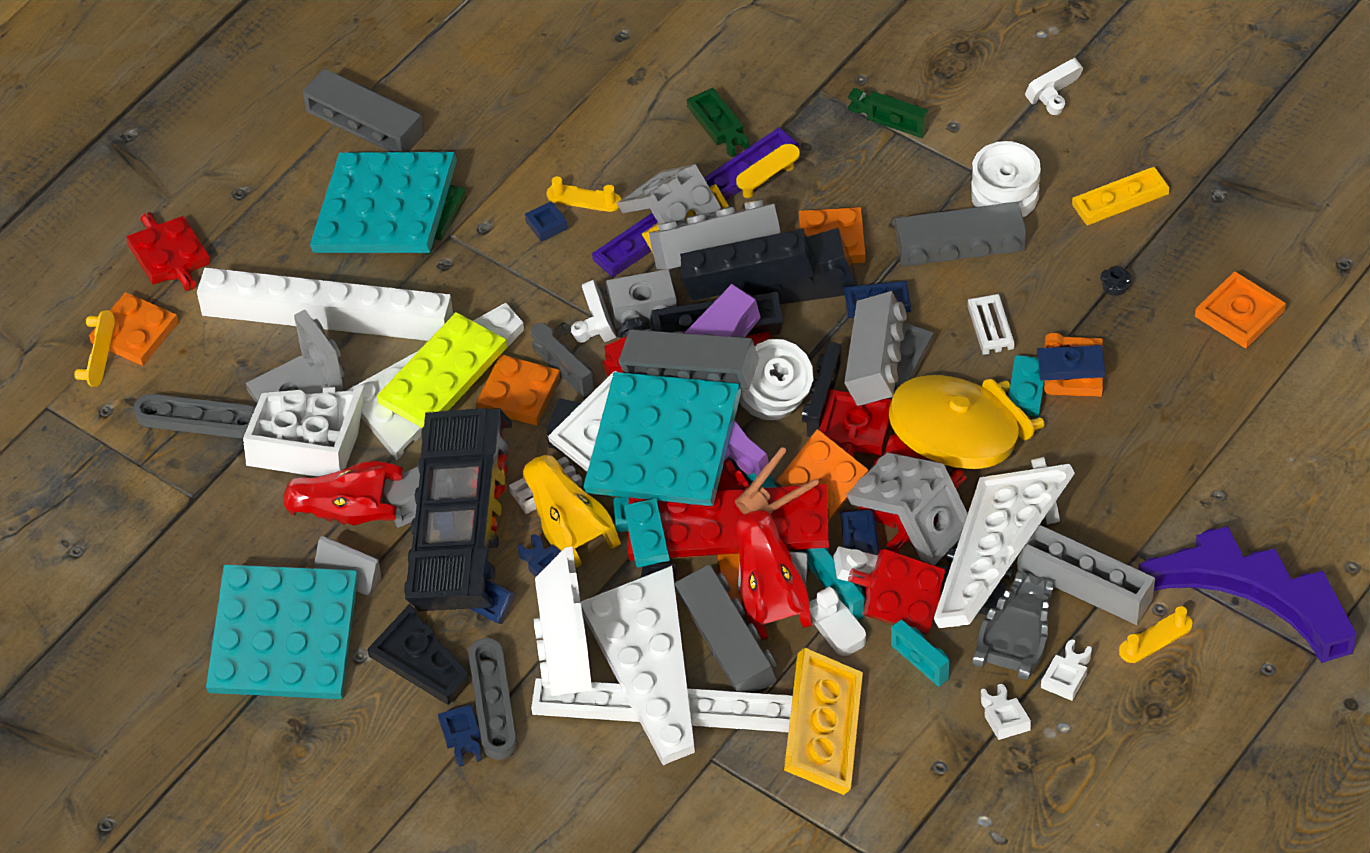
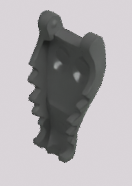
[972,571,1053,680]

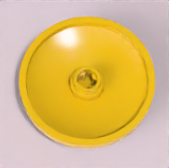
[889,375,1019,469]

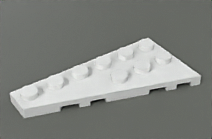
[580,566,695,765]

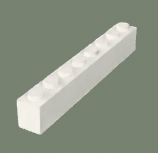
[197,268,453,341]

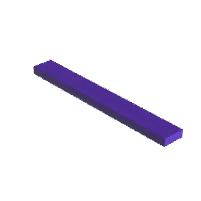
[592,127,799,278]

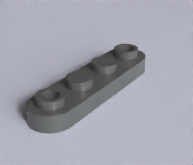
[133,394,255,438]
[469,638,517,759]

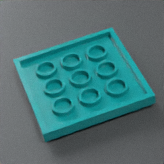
[310,152,457,253]
[583,372,742,506]
[206,565,358,699]

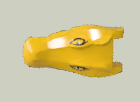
[523,455,621,569]

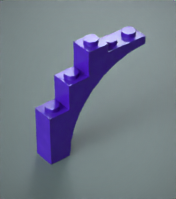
[1138,526,1357,663]

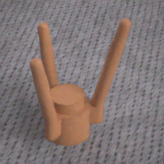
[735,447,819,514]

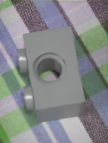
[606,269,676,329]

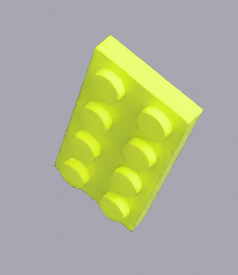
[377,312,507,428]

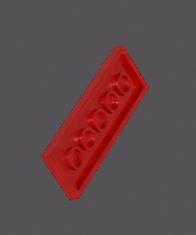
[628,484,830,561]

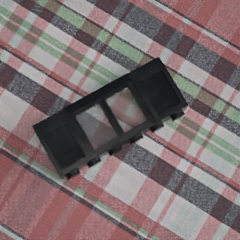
[404,408,512,611]

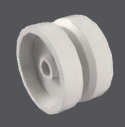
[971,141,1041,217]
[739,339,813,420]

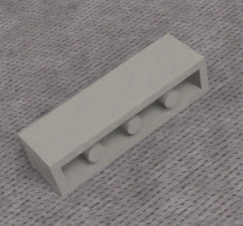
[649,199,781,270]
[844,291,907,406]
[1017,525,1155,625]

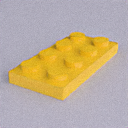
[784,648,863,795]

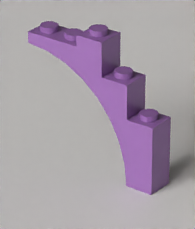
[685,284,769,476]

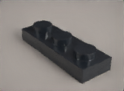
[802,342,841,437]

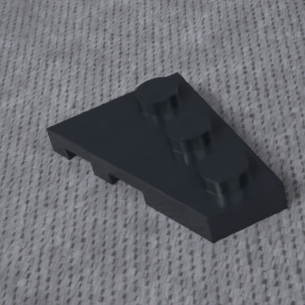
[367,603,469,705]

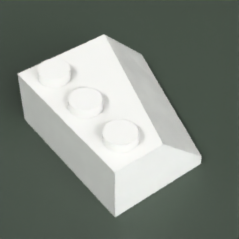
[243,385,365,477]
[533,547,592,696]

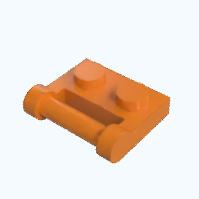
[1044,333,1103,397]

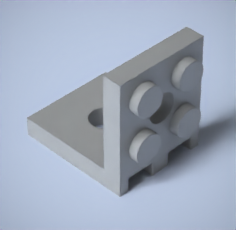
[617,164,721,225]
[246,310,344,404]
[846,452,968,566]

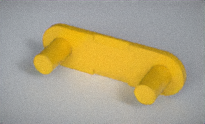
[736,144,800,198]
[546,176,621,212]
[74,310,115,387]
[982,379,1044,440]
[1119,606,1193,663]

